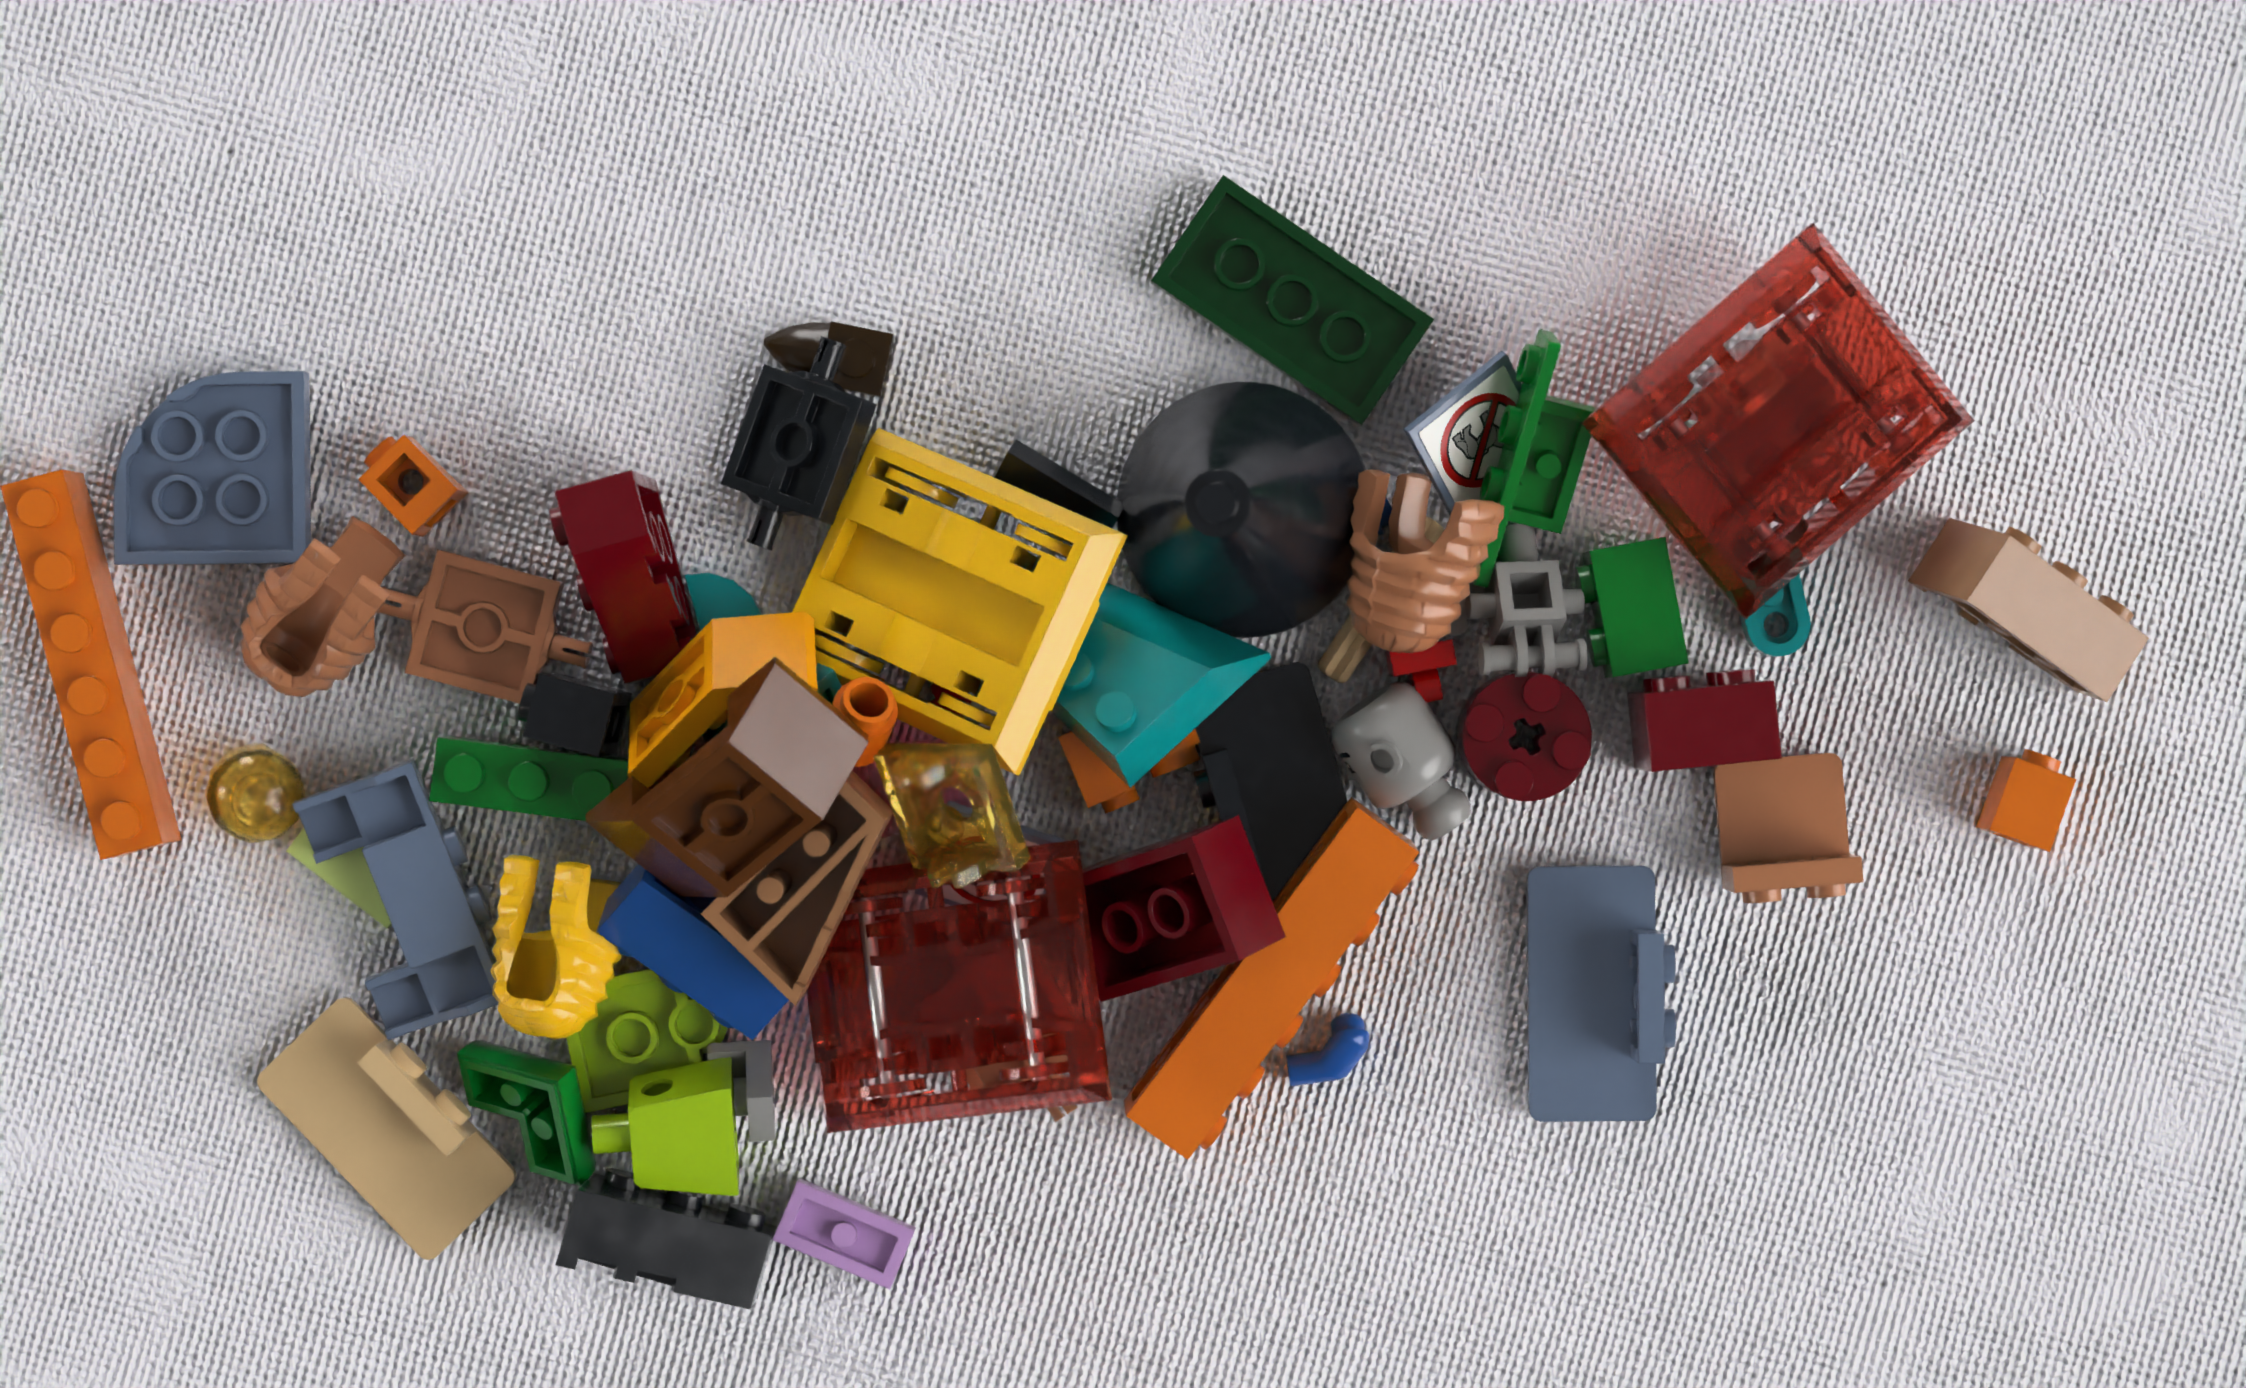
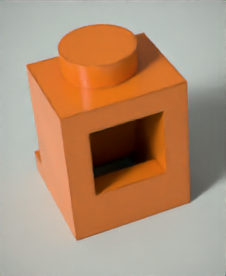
[358,435,469,537]
[1058,731,1140,814]

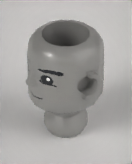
[1332,682,1471,841]

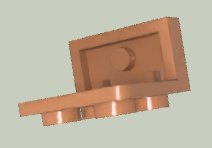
[1713,753,1864,903]

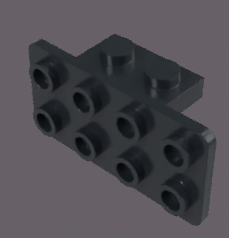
[1193,662,1347,902]

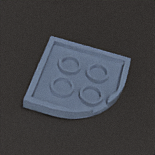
[113,371,311,565]

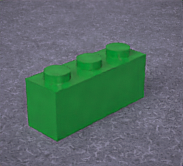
[429,736,628,821]

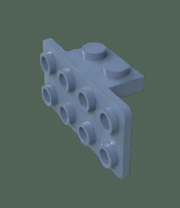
[1526,865,1676,1122]

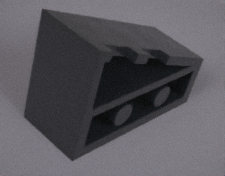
[555,1168,778,1309]

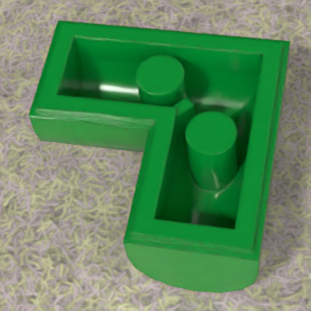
[457,1040,596,1186]

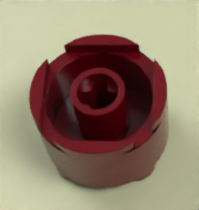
[1456,672,1592,801]

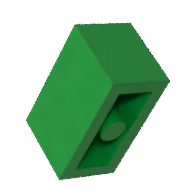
[1575,537,1689,678]

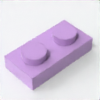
[773,1178,916,1290]

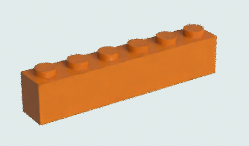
[0,469,182,860]
[1123,797,1420,1160]

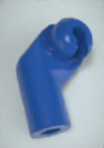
[1286,1013,1370,1087]

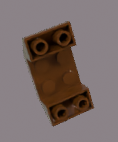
[585,657,869,897]

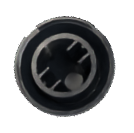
[1117,382,1366,638]

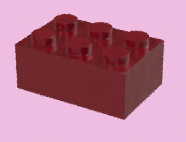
[1054,815,1286,1002]

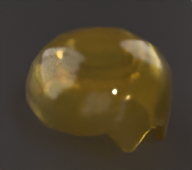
[205,743,306,843]

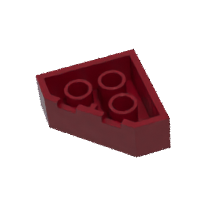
[549,470,698,684]

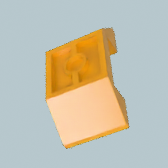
[628,612,818,790]

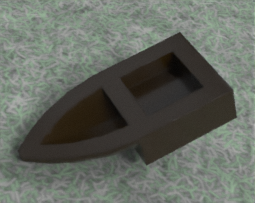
[763,321,895,398]

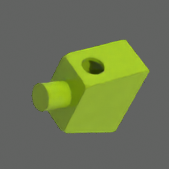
[591,1057,739,1196]

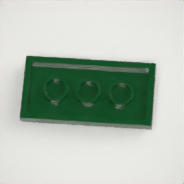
[1151,175,1434,427]

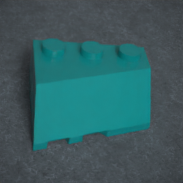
[1051,582,1271,788]

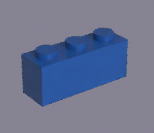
[596,864,789,1040]

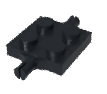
[720,336,877,551]

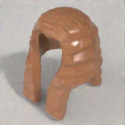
[1346,470,1504,653]
[240,516,406,697]

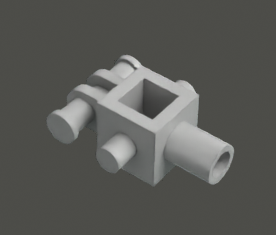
[1466,523,1588,677]

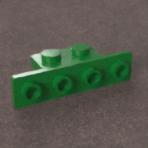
[1473,329,1598,588]

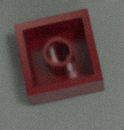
[1627,669,1782,772]

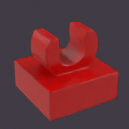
[1385,639,1457,703]

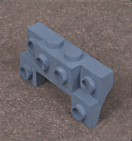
[292,758,498,1041]

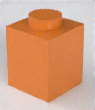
[1976,749,2076,852]

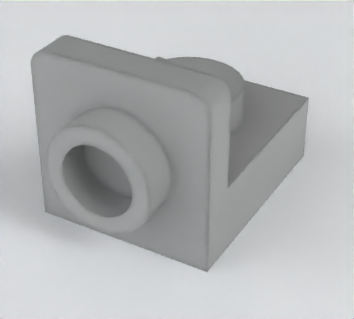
[707,1040,775,1142]

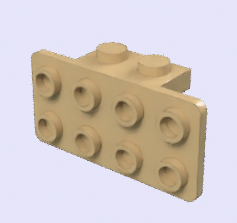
[257,997,517,1260]

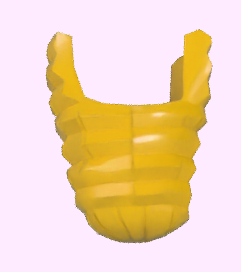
[491,855,622,1039]

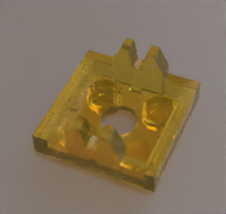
[873,743,1031,888]

